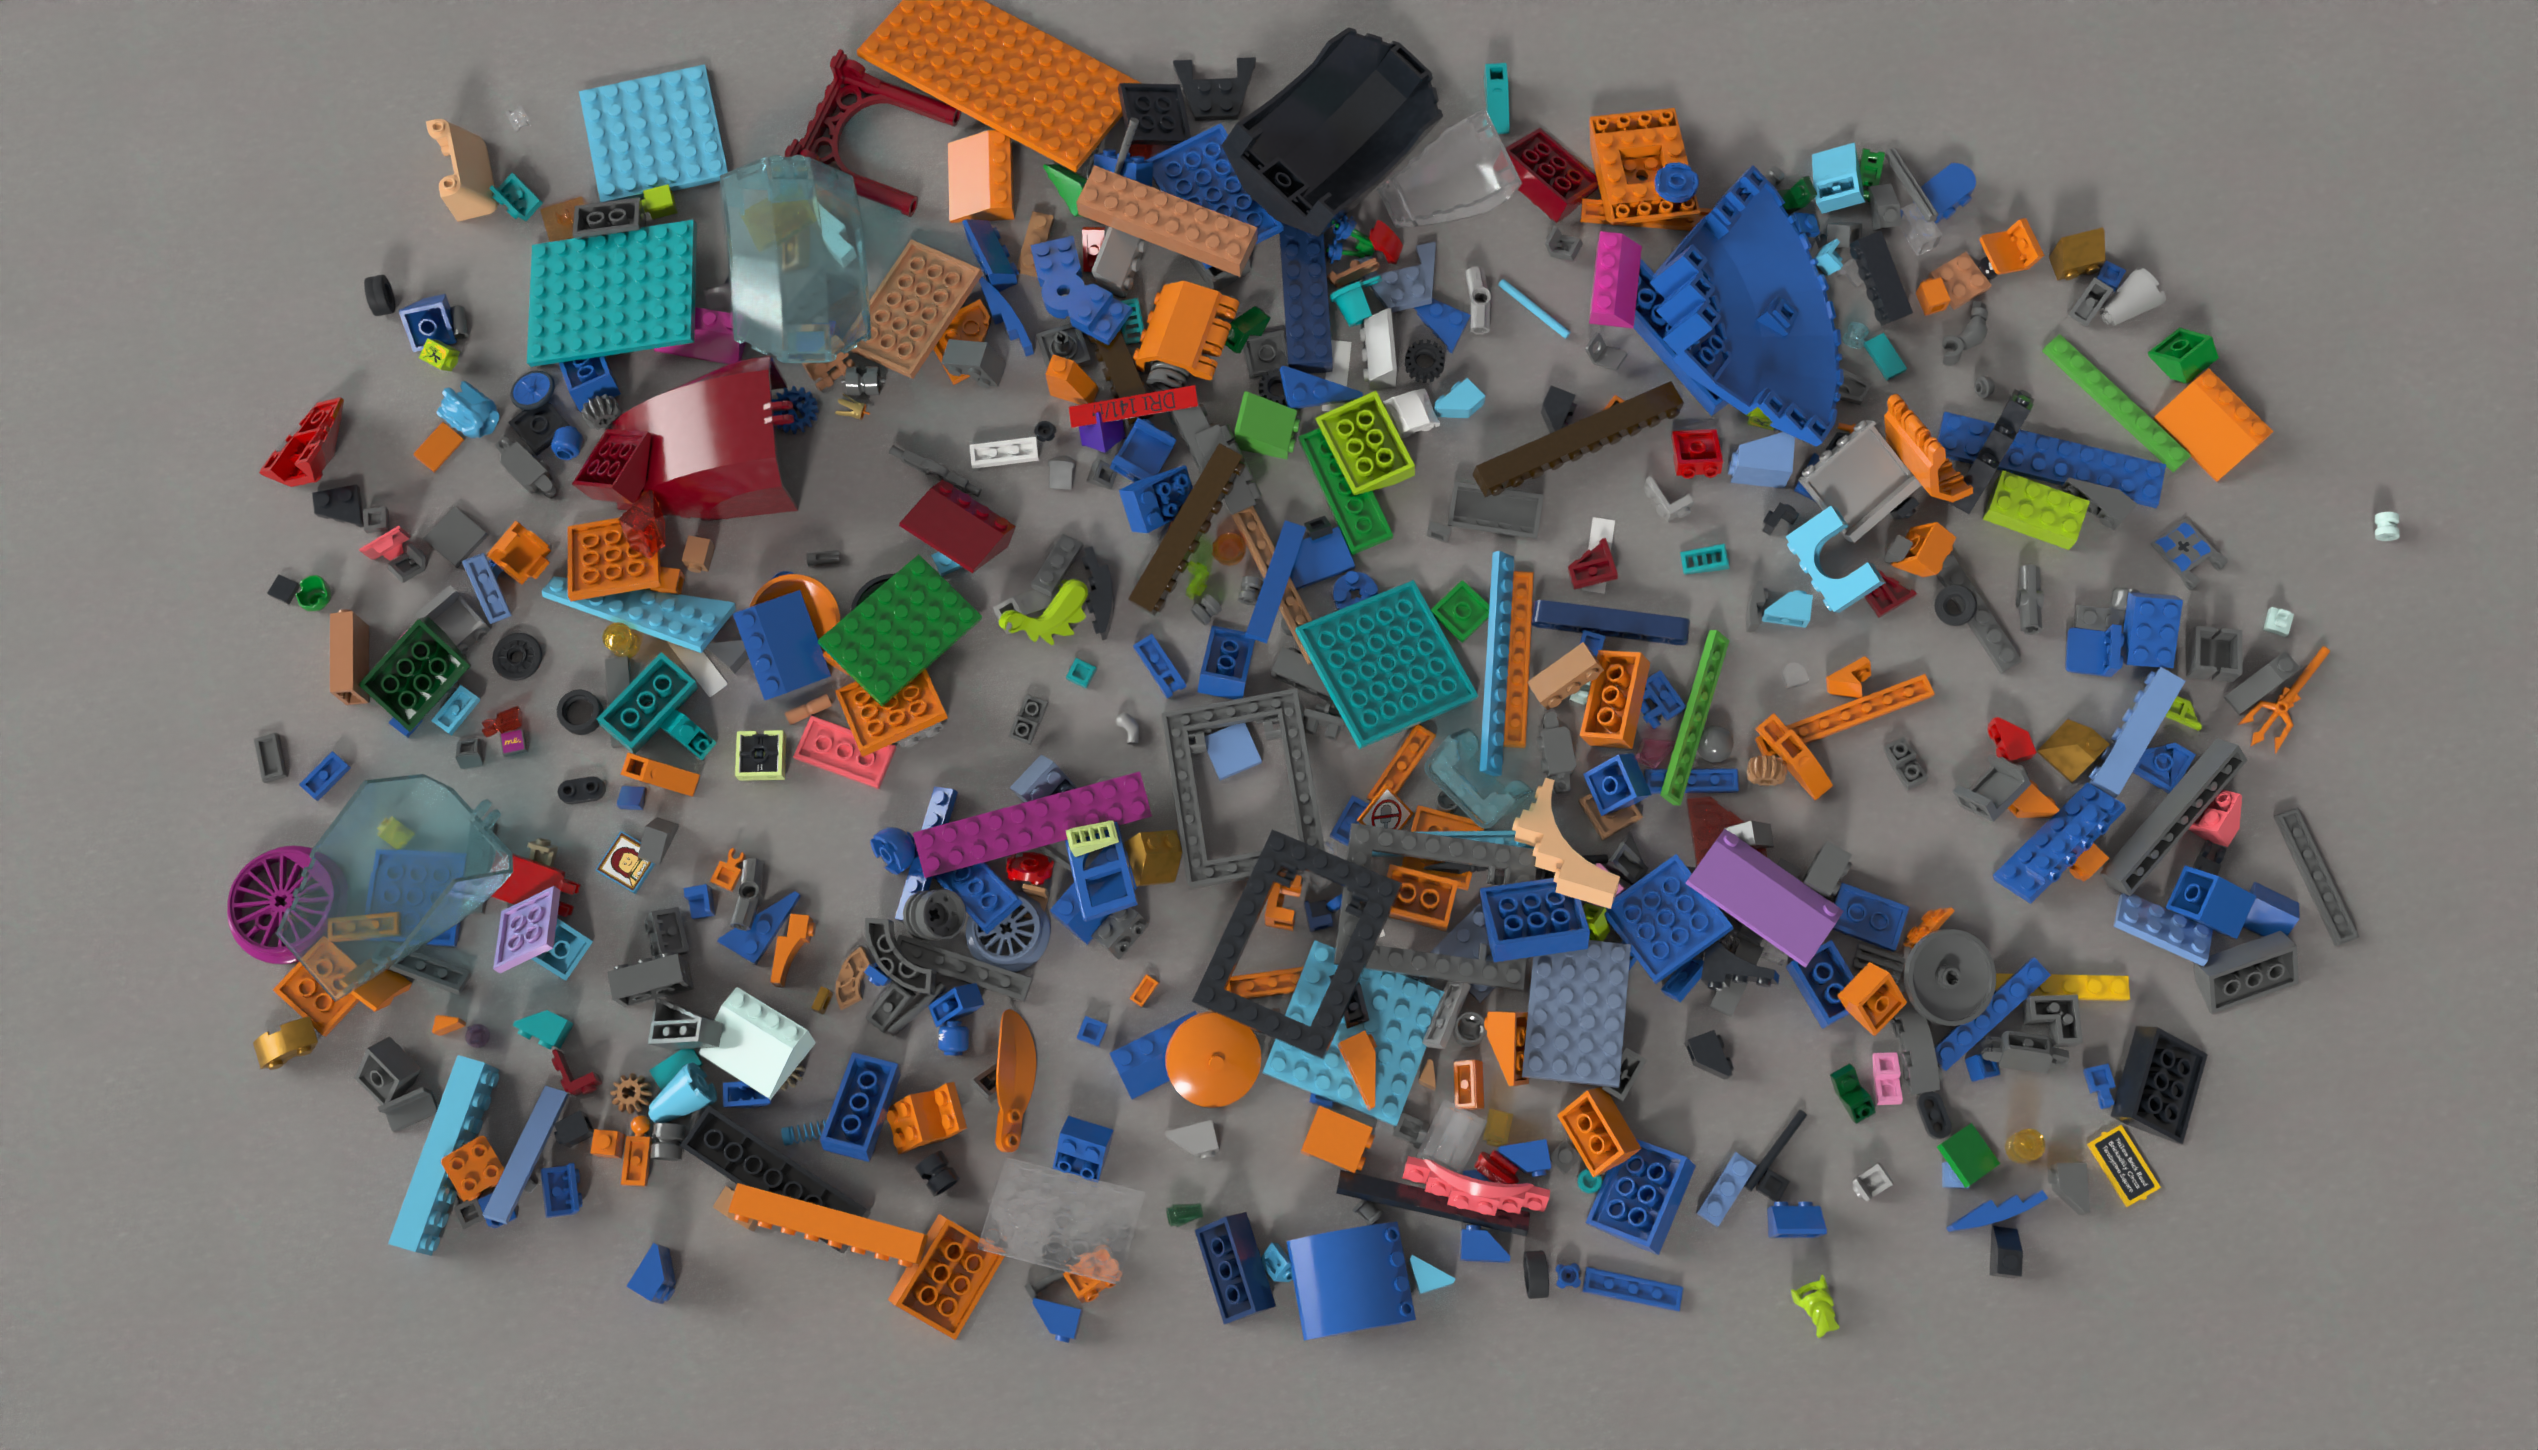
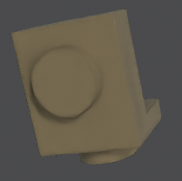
[527,838,558,867]

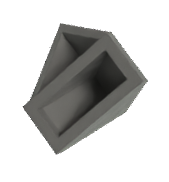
[1606,831,1649,885]

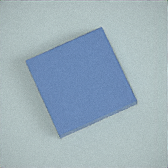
[1205,723,1262,781]

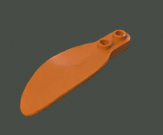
[995,1009,1036,1152]

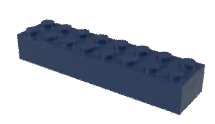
[1279,222,1333,374]

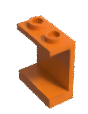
[1301,1106,1375,1173]

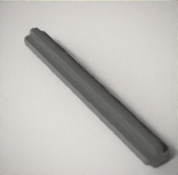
[1885,148,1938,222]

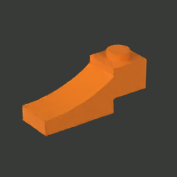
[771,914,816,987]

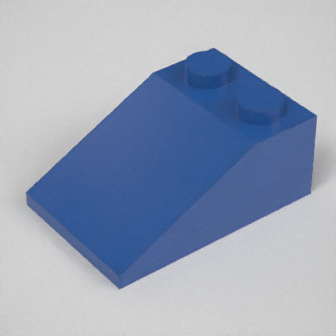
[559,356,621,412]
[1197,625,1255,700]

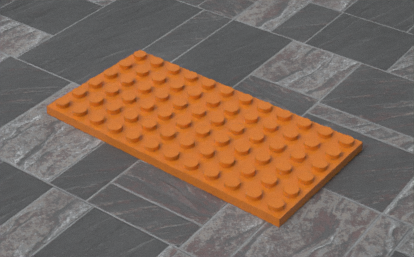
[857,0,1141,172]

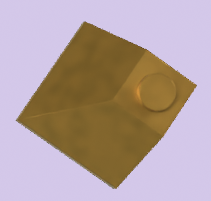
[2036,719,2110,783]

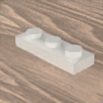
[969,437,1039,469]

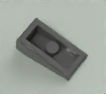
[866,981,916,1033]

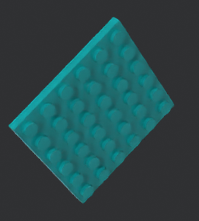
[1295,580,1478,749]

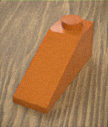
[1337,1031,1377,1111]

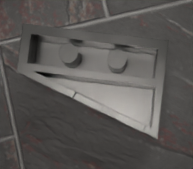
[648,997,723,1050]

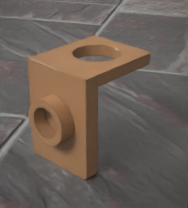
[1021,883,1049,919]

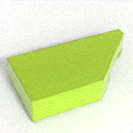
[2165,696,2202,731]

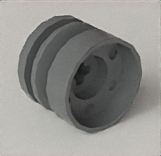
[903,889,966,940]

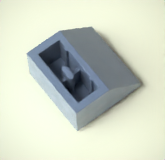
[1010,754,1077,803]

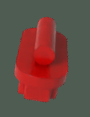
[1474,1149,1519,1184]

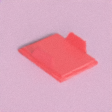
[359,526,411,561]

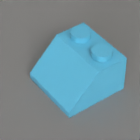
[531,918,593,981]

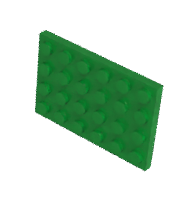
[818,554,982,706]

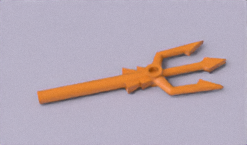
[2237,646,2330,754]

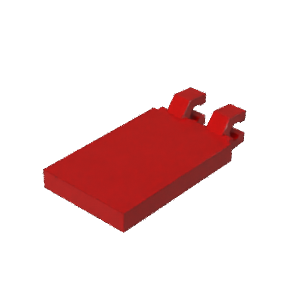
[485,849,581,917]

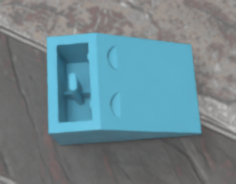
[1812,142,1865,214]

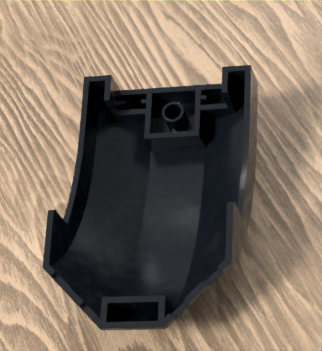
[1221,27,1443,237]

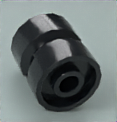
[915,1150,960,1197]

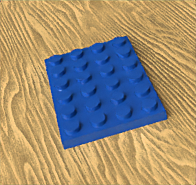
[1145,123,1284,269]

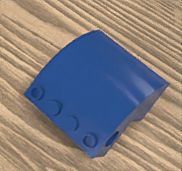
[1287,1222,1416,1341]

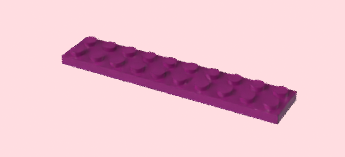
[913,771,1152,878]

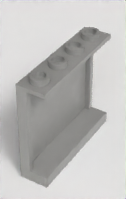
[1798,420,1921,543]

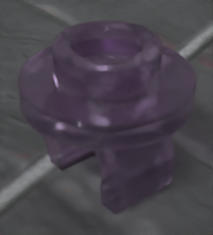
[465,1024,490,1048]

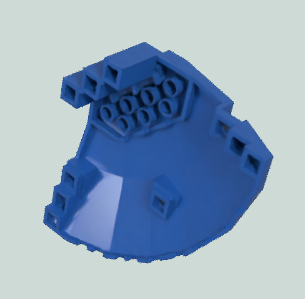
[1650,165,1844,447]

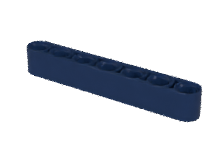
[1531,600,1690,645]

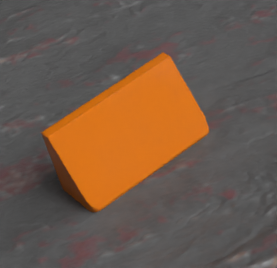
[413,422,464,473]
[1453,1059,1484,1110]

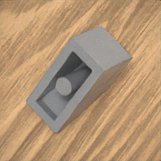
[1165,1120,1219,1159]

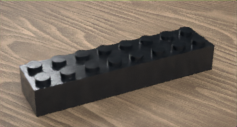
[680,1105,871,1254]

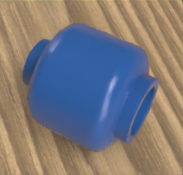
[551,426,584,460]
[938,1021,970,1056]

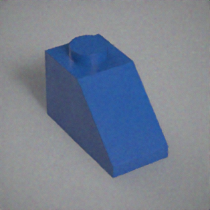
[928,983,985,1028]
[1497,1139,1552,1177]
[1460,1225,1511,1263]
[1032,1298,1083,1343]

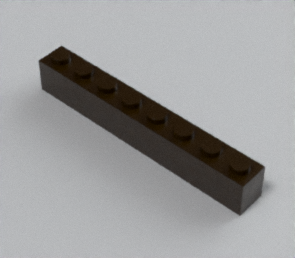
[1128,443,1246,616]

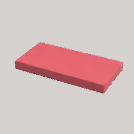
[793,715,897,789]

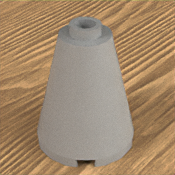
[2100,267,2166,326]

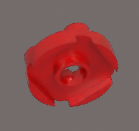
[1006,852,1054,885]

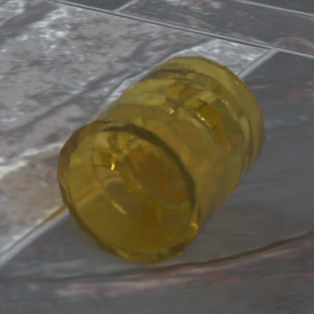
[602,622,641,658]
[2005,1129,2046,1164]

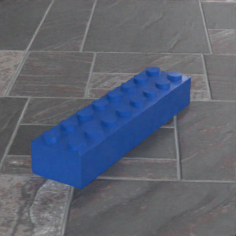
[1633,259,1729,417]

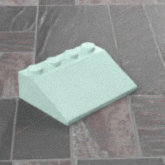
[699,987,816,1100]

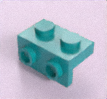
[489,173,543,222]

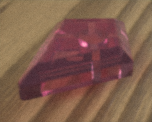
[1635,739,1676,769]

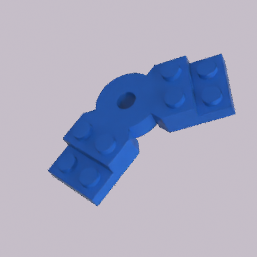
[1031,236,1133,345]

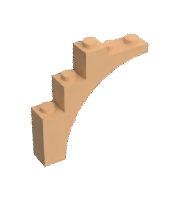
[1512,778,1620,909]

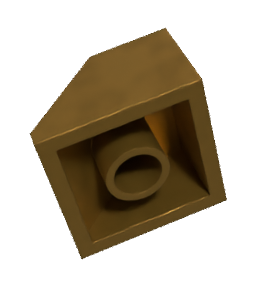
[2049,227,2105,281]
[1124,830,1182,886]

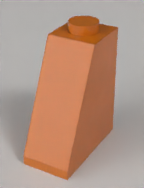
[1045,354,1099,405]

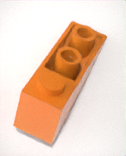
[620,752,700,797]

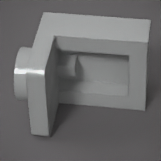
[1852,1163,1894,1202]

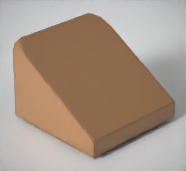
[1418,1059,1436,1091]

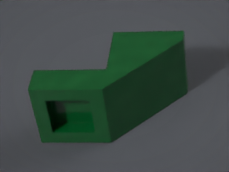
[1777,176,1817,215]
[1225,306,1271,354]
[1830,1063,1876,1124]

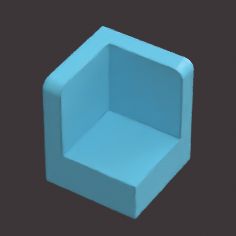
[1815,239,1843,276]

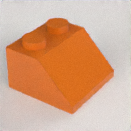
[1890,522,1957,577]
[1837,962,1907,1036]

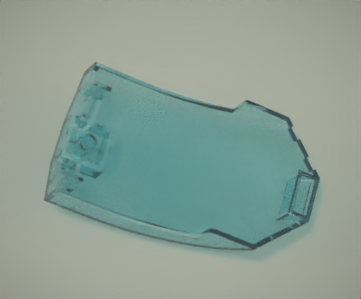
[720,155,871,363]

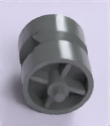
[841,366,886,396]

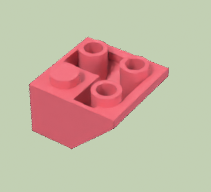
[2188,790,2242,847]

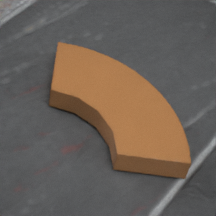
[836,946,872,1010]

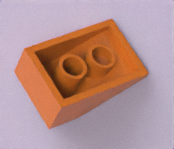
[1484,1011,1529,1086]

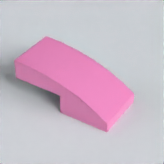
[1872,1052,1903,1105]

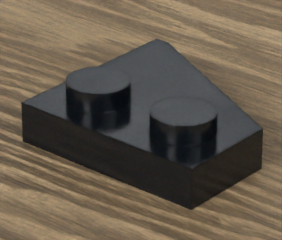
[312,484,364,527]

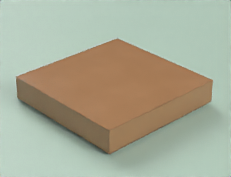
[1578,793,1643,841]

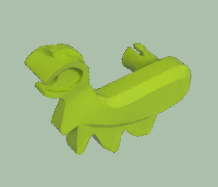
[999,579,1088,645]

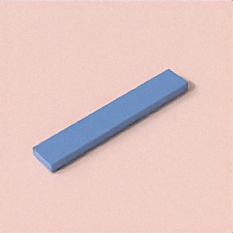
[483,1086,569,1224]

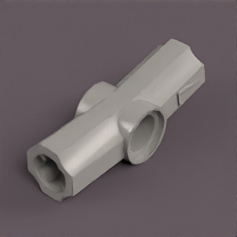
[1465,266,1491,335]

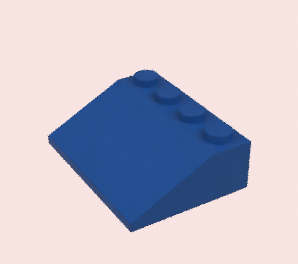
[733,590,831,701]
[1480,878,1590,962]
[1586,1139,1696,1255]

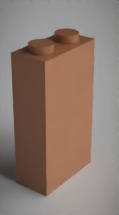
[330,609,369,705]

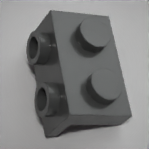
[1091,907,1149,959]

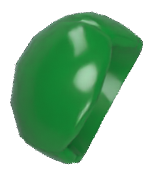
[296,575,332,612]

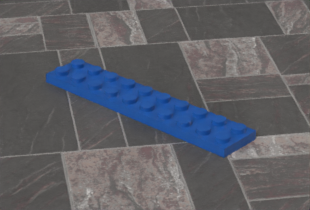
[1937,412,2166,508]

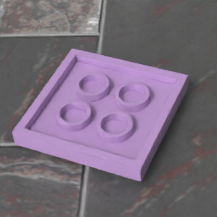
[493,886,561,973]

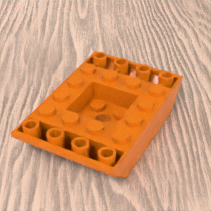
[1589,108,1700,225]

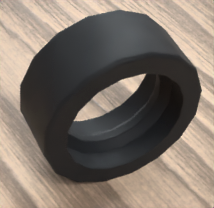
[556,689,604,735]
[1523,1250,1549,1299]

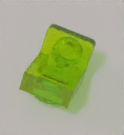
[1185,561,1209,600]

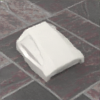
[1383,389,1440,438]

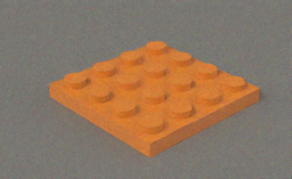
[568,511,661,602]
[835,669,948,757]

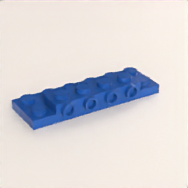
[1993,782,2126,904]

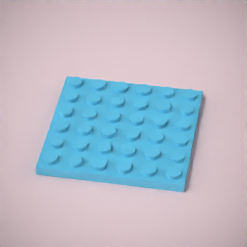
[579,64,730,203]
[1262,940,1444,1127]

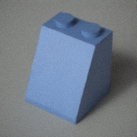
[1727,432,1795,489]

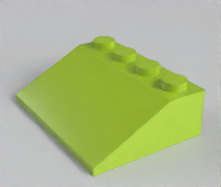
[1315,391,1415,495]

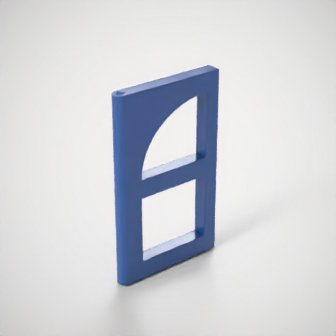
[1065,822,1138,922]

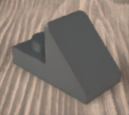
[2068,277,2114,327]

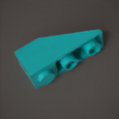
[1483,63,1510,135]

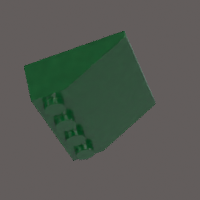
[358,616,472,732]

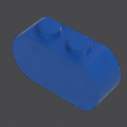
[1913,163,1976,224]

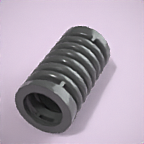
[1146,360,1190,392]

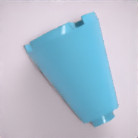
[648,1062,718,1123]

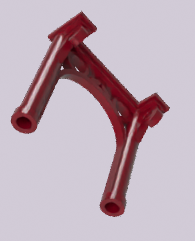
[785,49,962,217]

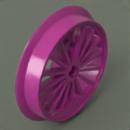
[227,846,348,964]

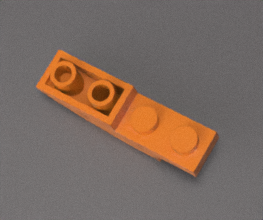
[1755,713,1833,801]

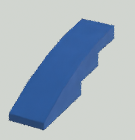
[979,277,1034,357]
[1946,1190,2048,1232]

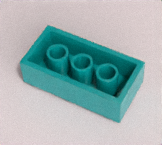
[597,652,698,754]

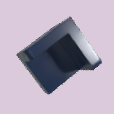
[1304,900,1333,932]

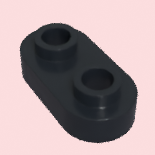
[557,776,606,804]
[1916,1091,1952,1140]

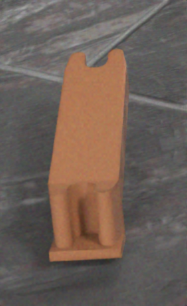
[1327,258,1380,289]

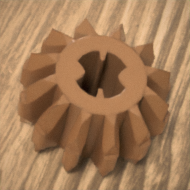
[1747,755,1787,786]
[610,1073,653,1114]

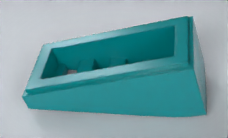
[1120,298,1144,345]
[1680,544,1730,575]

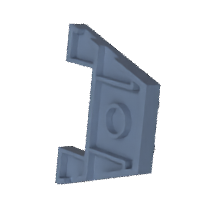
[1355,242,1436,313]

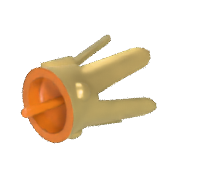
[835,393,870,420]

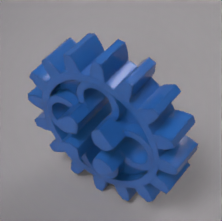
[772,386,819,434]

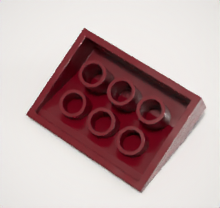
[1493,128,1599,223]
[572,429,651,504]
[899,480,1016,573]

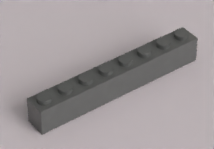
[2100,738,2248,896]

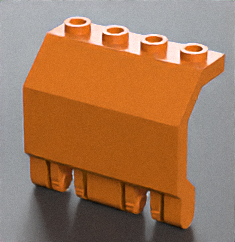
[1133,281,1240,380]
[1884,394,1973,503]

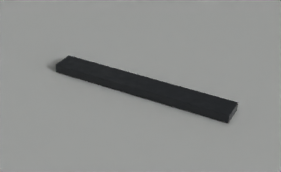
[1336,1170,1530,1237]

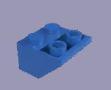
[1052,1116,1114,1184]

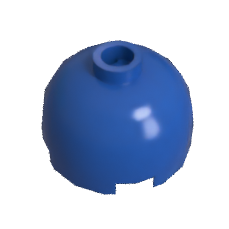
[870,827,916,875]

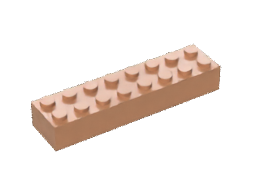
[1076,165,1258,277]

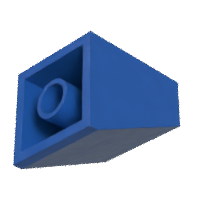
[2166,865,2257,939]

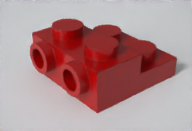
[1671,429,1723,479]

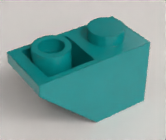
[660,709,717,760]
[512,1010,574,1050]

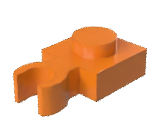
[710,848,745,892]

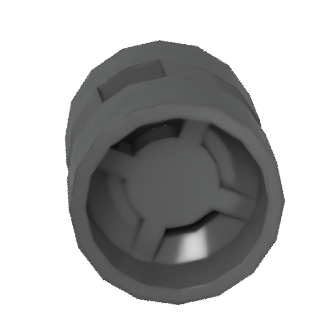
[1453,1012,1486,1048]
[650,1123,686,1161]

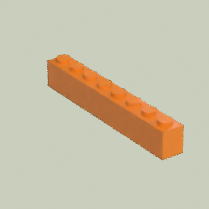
[728,1183,928,1268]

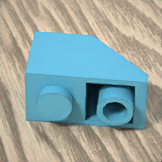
[1434,378,1486,419]

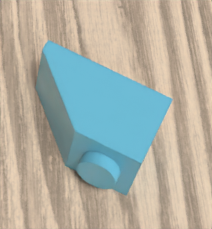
[1762,590,1813,628]

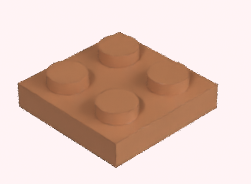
[1928,252,1992,310]

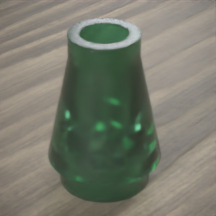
[1166,1203,1203,1228]

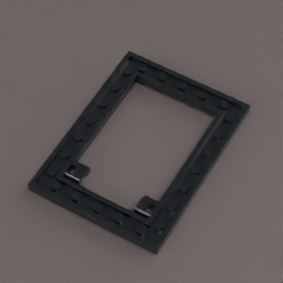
[1192,829,1403,1060]

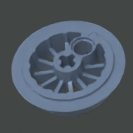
[966,890,1050,973]

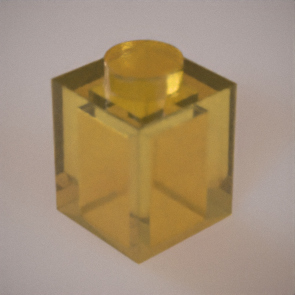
[1482,1109,1513,1148]

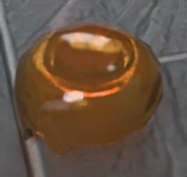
[1212,532,1246,566]

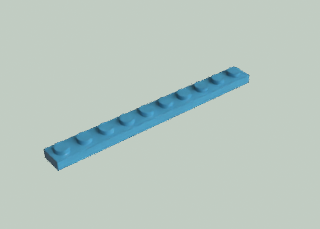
[1480,551,1514,777]

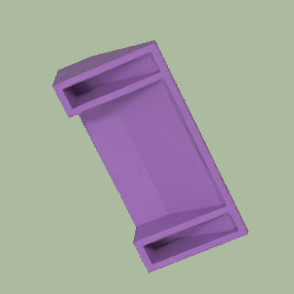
[1686,829,1844,967]

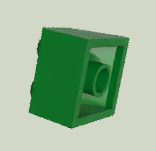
[2148,327,2219,384]

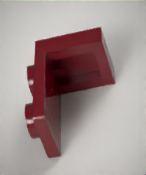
[551,1049,602,1096]

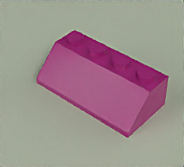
[1589,231,1642,329]
[654,307,750,365]

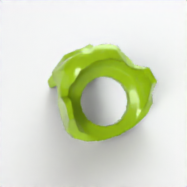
[1791,1274,1840,1338]

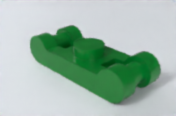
[1859,148,1885,202]

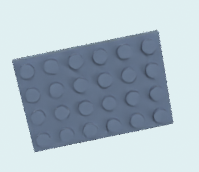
[1522,940,1631,1088]

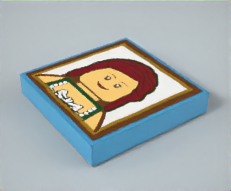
[595,831,655,894]

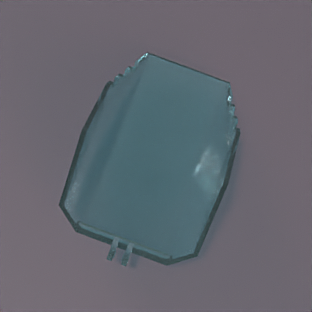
[276,774,513,1001]

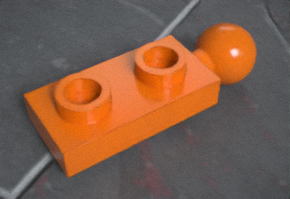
[621,1115,652,1187]

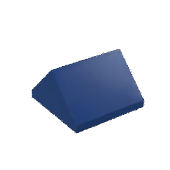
[2243,882,2300,937]

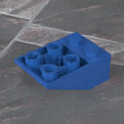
[1119,465,1193,533]

